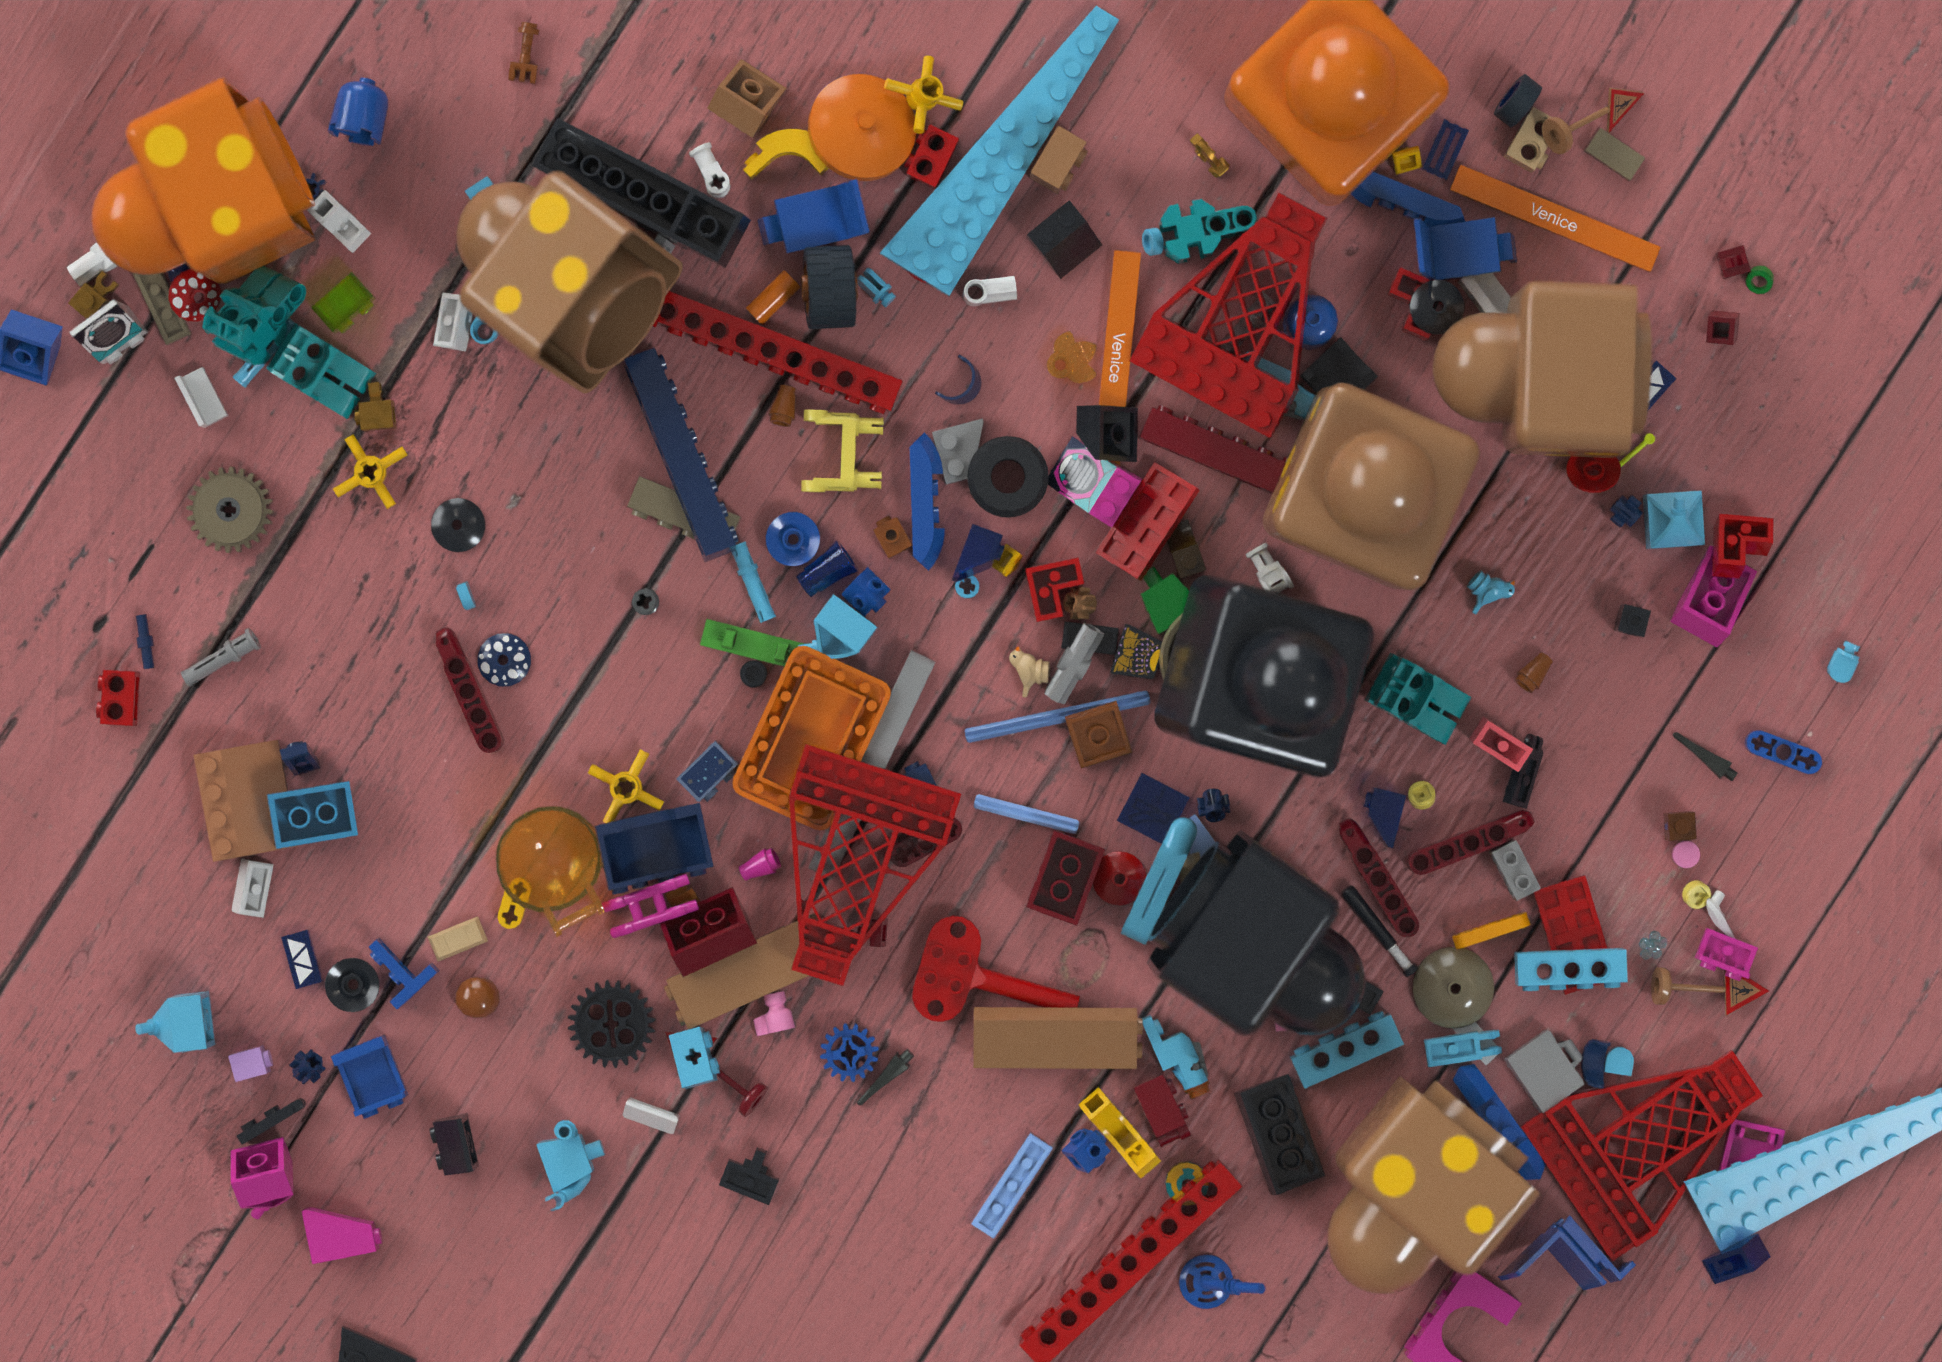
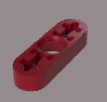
[890,818,962,867]

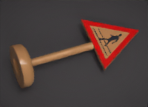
[1542,87,1644,154]
[1651,967,1769,1016]

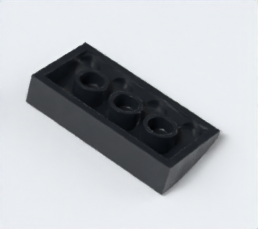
[1234,1074,1325,1195]

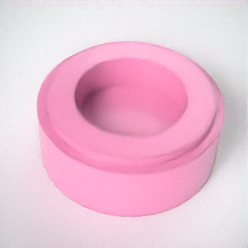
[1672,841,1700,868]

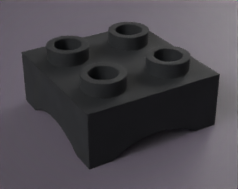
[1300,337,1378,393]

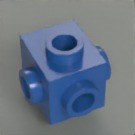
[841,567,891,617]
[1061,1128,1111,1173]

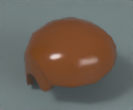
[456,977,500,1018]

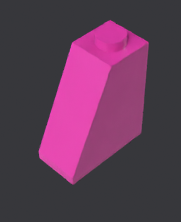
[302,1207,383,1264]

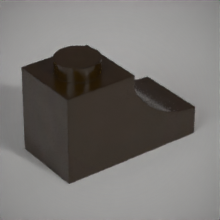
[1167,519,1206,579]

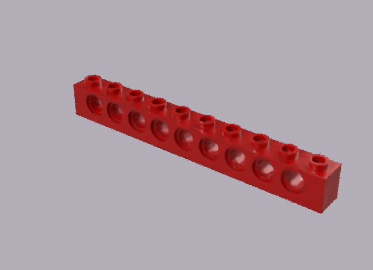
[653,291,903,415]
[1019,1159,1243,1362]

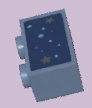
[676,741,739,802]

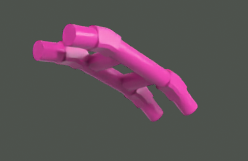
[601,874,699,938]

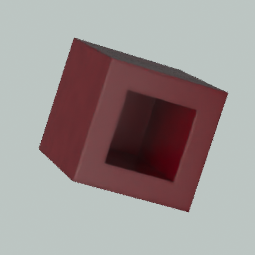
[1706,310,1740,345]

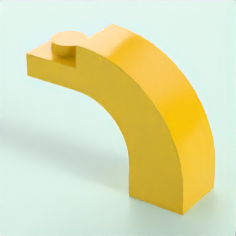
[743,129,829,180]
[1078,1087,1161,1178]

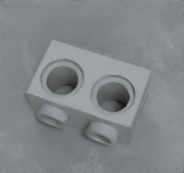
[1488,839,1541,901]

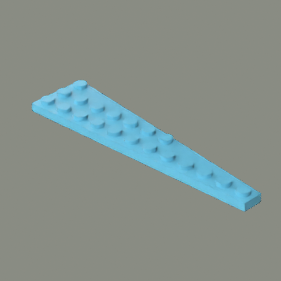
[880,6,1119,296]
[1683,1088,1942,1251]

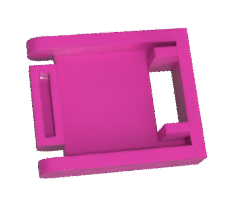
[1718,1119,1785,1171]

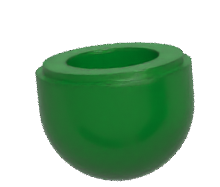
[1746,265,1774,294]

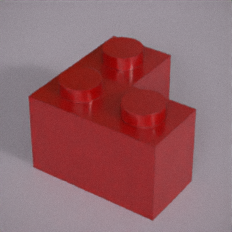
[1387,267,1443,341]
[1712,514,1774,579]
[1025,557,1084,622]

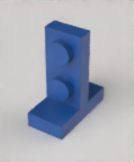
[369,938,440,1009]

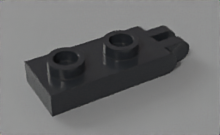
[1503,734,1543,809]
[237,1098,306,1145]

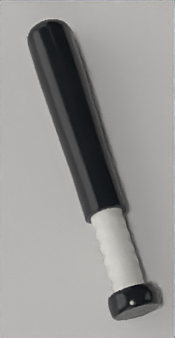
[1341,885,1418,978]

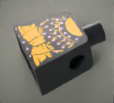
[1110,624,1162,679]

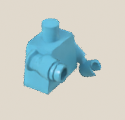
[536,1120,605,1211]

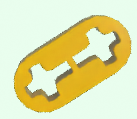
[498,878,531,929]

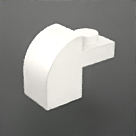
[307,190,371,253]

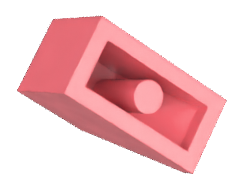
[1469,716,1533,772]

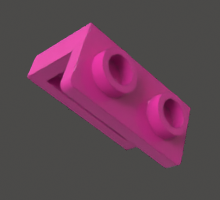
[1694,928,1758,981]

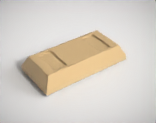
[428,916,488,962]

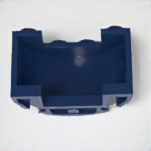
[594,803,714,895]

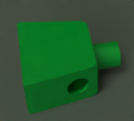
[1140,566,1189,634]

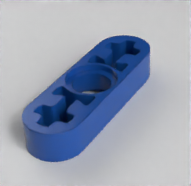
[1745,730,1822,774]

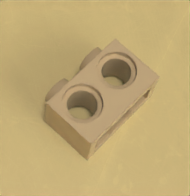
[1503,107,1551,173]

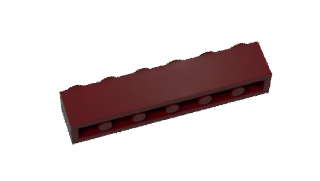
[1139,405,1288,494]

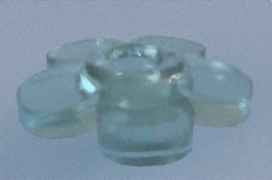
[1639,931,1667,960]

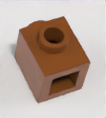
[873,515,912,559]

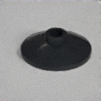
[1410,280,1465,335]
[431,498,486,552]
[325,958,380,1012]

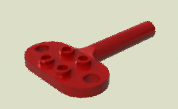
[912,915,1080,1022]

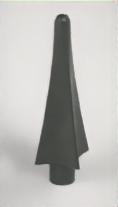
[1673,732,1738,781]
[857,1049,915,1105]

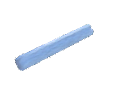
[974,794,1079,834]

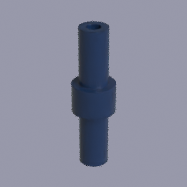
[136,614,155,669]

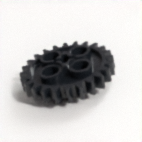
[567,979,656,1068]

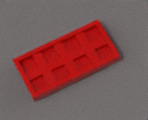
[1095,462,1200,581]
[1533,875,1608,995]

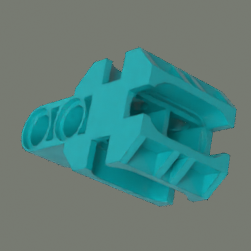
[1159,199,1257,264]
[202,266,306,366]
[266,323,376,419]
[1365,653,1472,745]

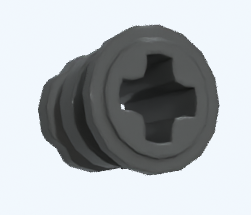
[632,588,659,615]

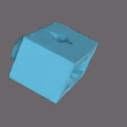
[669,1027,720,1089]

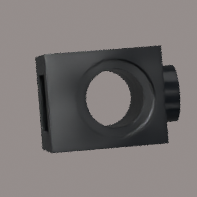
[1613,604,1651,637]

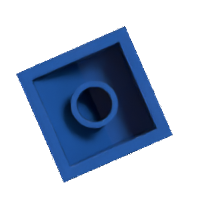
[0,309,63,386]

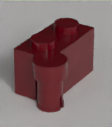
[1134,1075,1192,1148]

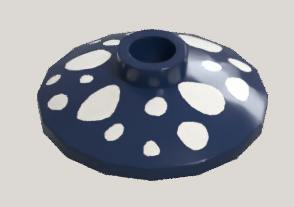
[477,633,531,687]

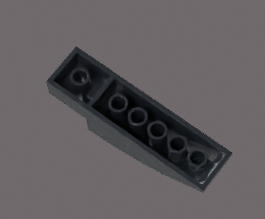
[532,118,751,268]

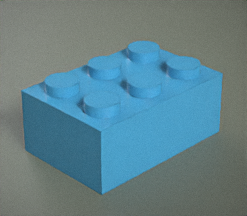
[267,781,358,849]

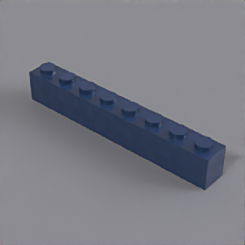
[624,348,739,562]

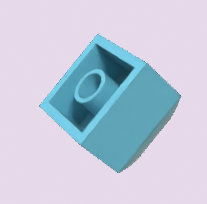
[1643,491,1705,549]
[798,594,878,659]
[135,991,216,1053]

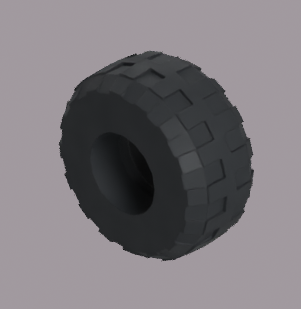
[967,436,1049,518]

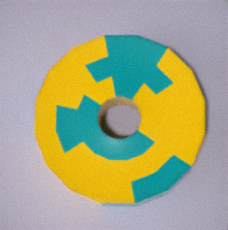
[1165,1161,1209,1206]

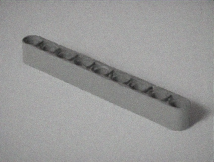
[808,650,936,880]

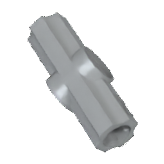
[1044,622,1104,705]

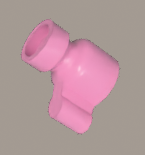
[753,991,795,1036]

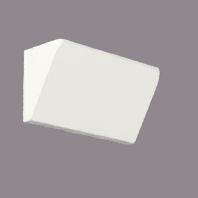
[433,292,473,351]
[232,859,274,918]
[623,1097,680,1134]

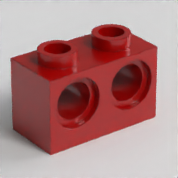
[904,124,959,190]
[96,670,140,726]

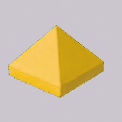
[1392,146,1422,175]
[990,544,1023,577]

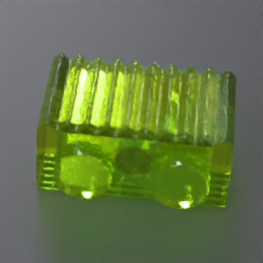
[311,272,376,334]

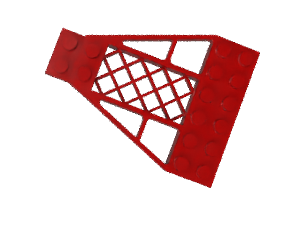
[1129,192,1328,438]
[789,744,961,986]
[1520,1050,1763,1262]

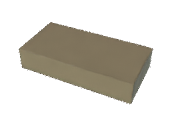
[1584,128,1645,181]

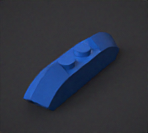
[1351,172,1465,227]
[910,432,945,571]
[1453,1064,1546,1180]

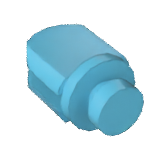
[857,268,896,307]
[1827,640,1860,683]

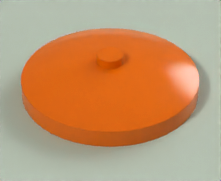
[808,74,916,181]

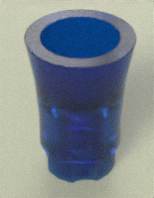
[796,540,859,597]

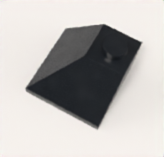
[1076,405,1138,462]

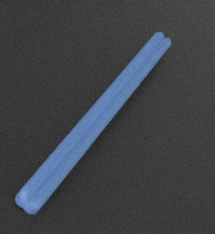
[965,691,1151,743]

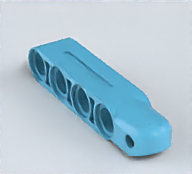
[1120,817,1197,945]

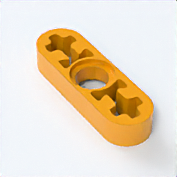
[1452,912,1531,949]

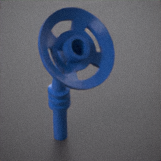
[1179,1254,1265,1309]

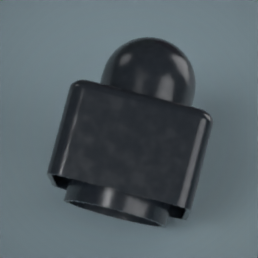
[1154,575,1374,778]
[1147,830,1365,1036]

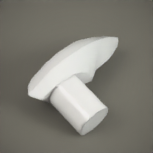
[1706,890,1735,939]

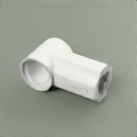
[67,242,117,287]
[962,276,1017,306]

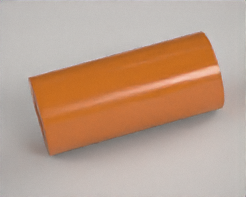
[746,270,801,325]

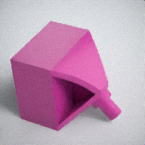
[231,1137,293,1219]

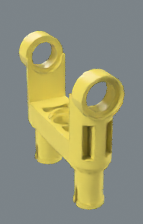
[801,410,884,492]

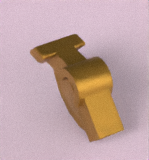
[1189,133,1229,178]

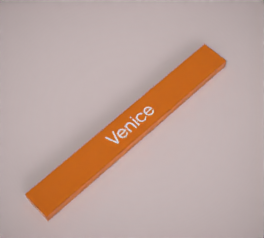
[1449,165,1661,273]
[1099,250,1141,465]

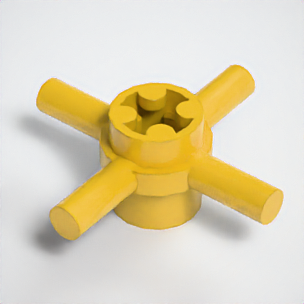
[884,56,963,134]
[333,434,408,509]
[588,749,664,823]

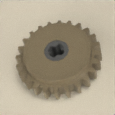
[186,467,274,553]

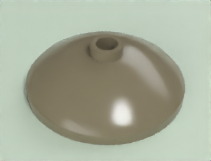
[1412,947,1494,1028]

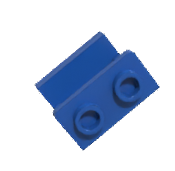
[331,1034,409,1119]

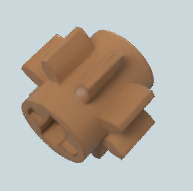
[1063,587,1097,620]

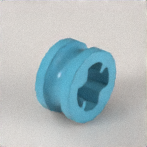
[955,574,979,598]

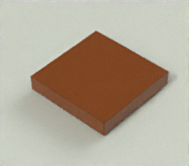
[1065,701,1133,769]

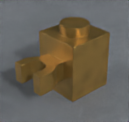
[68,271,120,319]
[355,382,397,431]

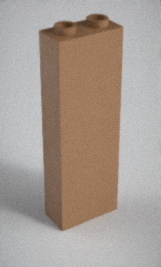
[664,913,817,1030]
[973,1007,1143,1069]

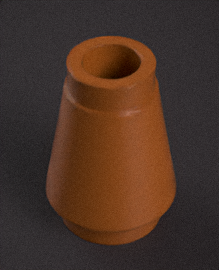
[768,385,796,427]
[1515,652,1553,693]

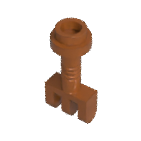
[508,22,540,84]

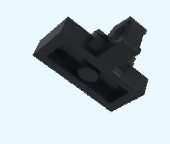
[719,1147,779,1205]

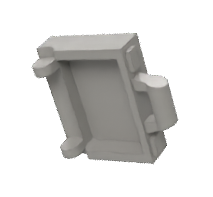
[1504,1030,1584,1113]

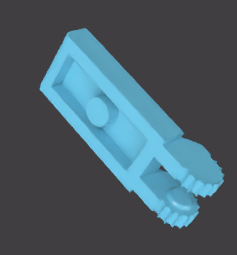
[1423,1030,1502,1067]

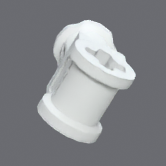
[689,142,730,198]
[1245,542,1294,593]

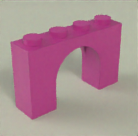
[1404,1271,1522,1362]

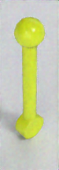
[1619,434,1655,467]

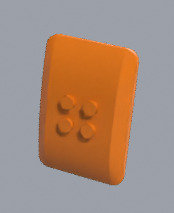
[732,646,891,831]

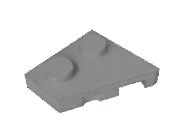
[932,419,983,485]

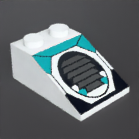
[70,300,147,365]

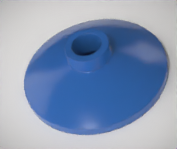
[766,512,820,566]

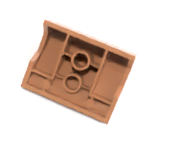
[193,739,298,862]

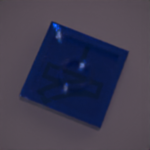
[1117,772,1190,844]

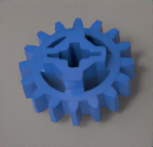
[820,1023,879,1082]

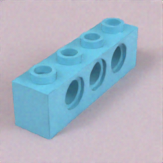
[1514,948,1628,991]
[1290,1011,1404,1089]

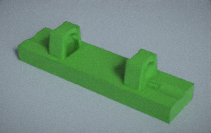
[700,619,804,666]

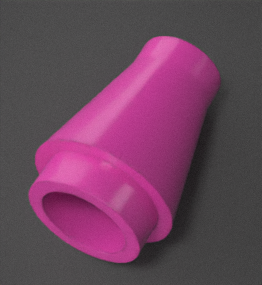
[739,848,781,881]

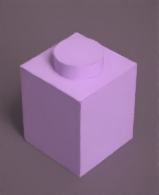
[228,1045,273,1082]

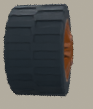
[801,245,858,329]

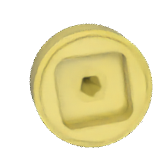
[1408,781,1436,810]
[1682,880,1711,909]

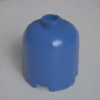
[327,78,389,146]
[1282,294,1338,350]

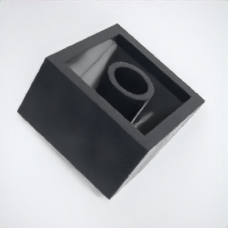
[1027,200,1103,279]
[430,1113,479,1176]

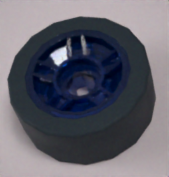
[1494,74,1542,128]

